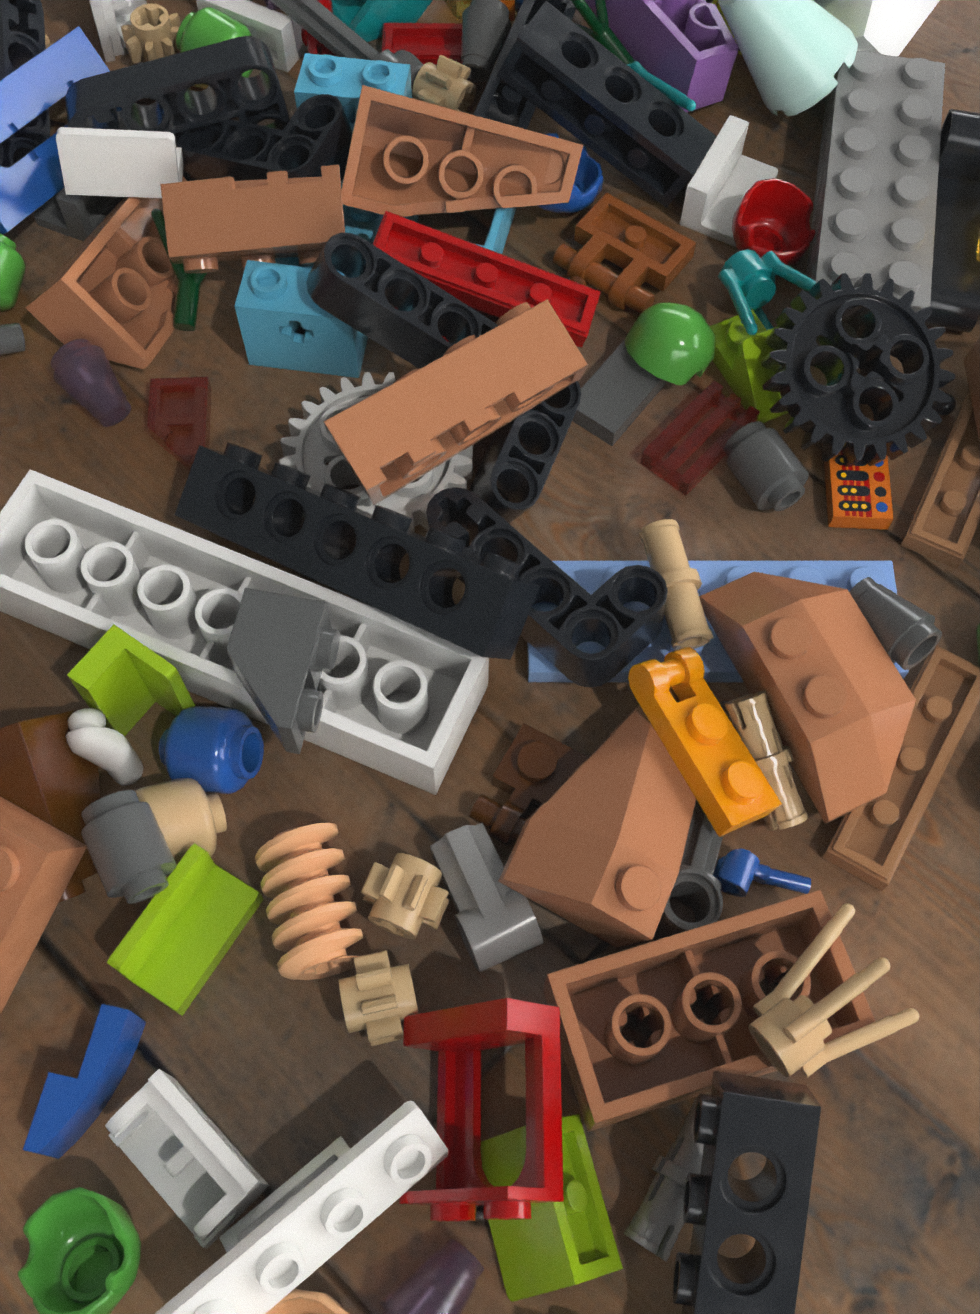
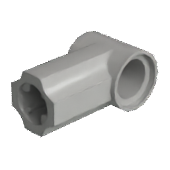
[430,823,543,972]

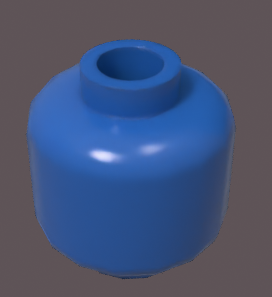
[159,706,264,794]

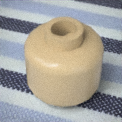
[136,778,227,864]

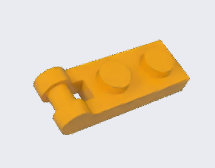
[628,647,782,837]

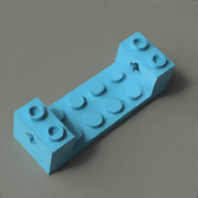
[234,53,412,378]

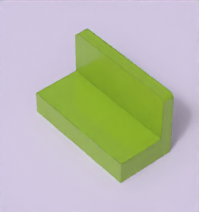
[67,624,195,737]
[107,843,264,1016]
[481,1114,623,1302]

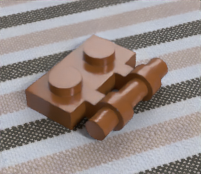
[553,192,696,314]

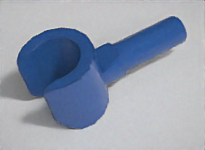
[713,848,811,897]

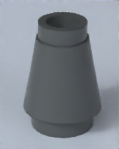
[461,0,512,83]
[849,577,942,670]

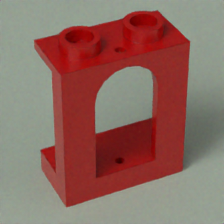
[399,998,564,1221]

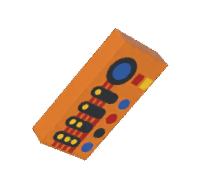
[824,419,893,530]

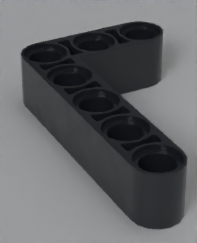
[306,233,581,524]

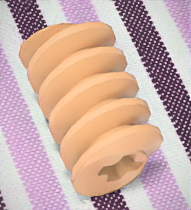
[255,822,363,980]

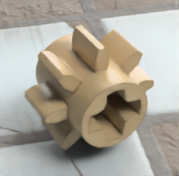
[121,3,181,64]
[412,55,477,114]
[360,853,450,939]
[338,950,419,1046]

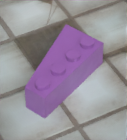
[585,0,739,112]

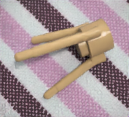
[748,903,919,1078]

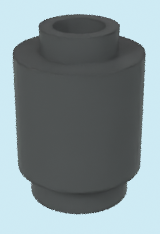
[724,421,809,511]
[81,790,177,904]

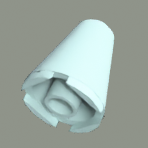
[718,0,858,116]

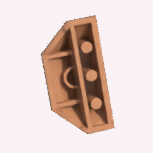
[699,572,916,824]

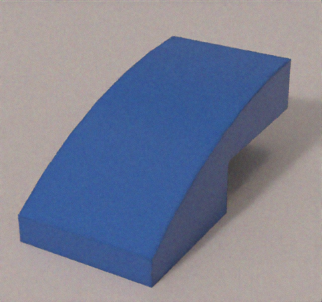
[23,1004,146,1159]

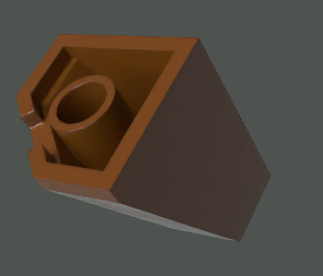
[0,707,101,903]

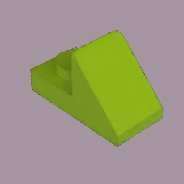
[710,310,788,423]

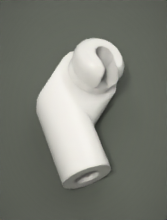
[65,708,144,785]

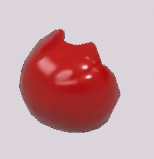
[732,178,816,266]

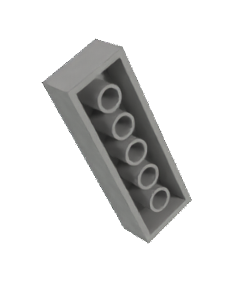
[804,51,945,339]

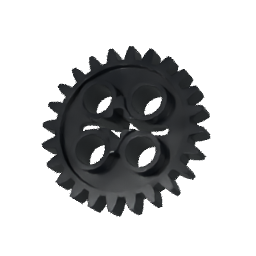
[761,273,955,467]

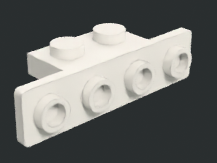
[155,1101,449,1314]

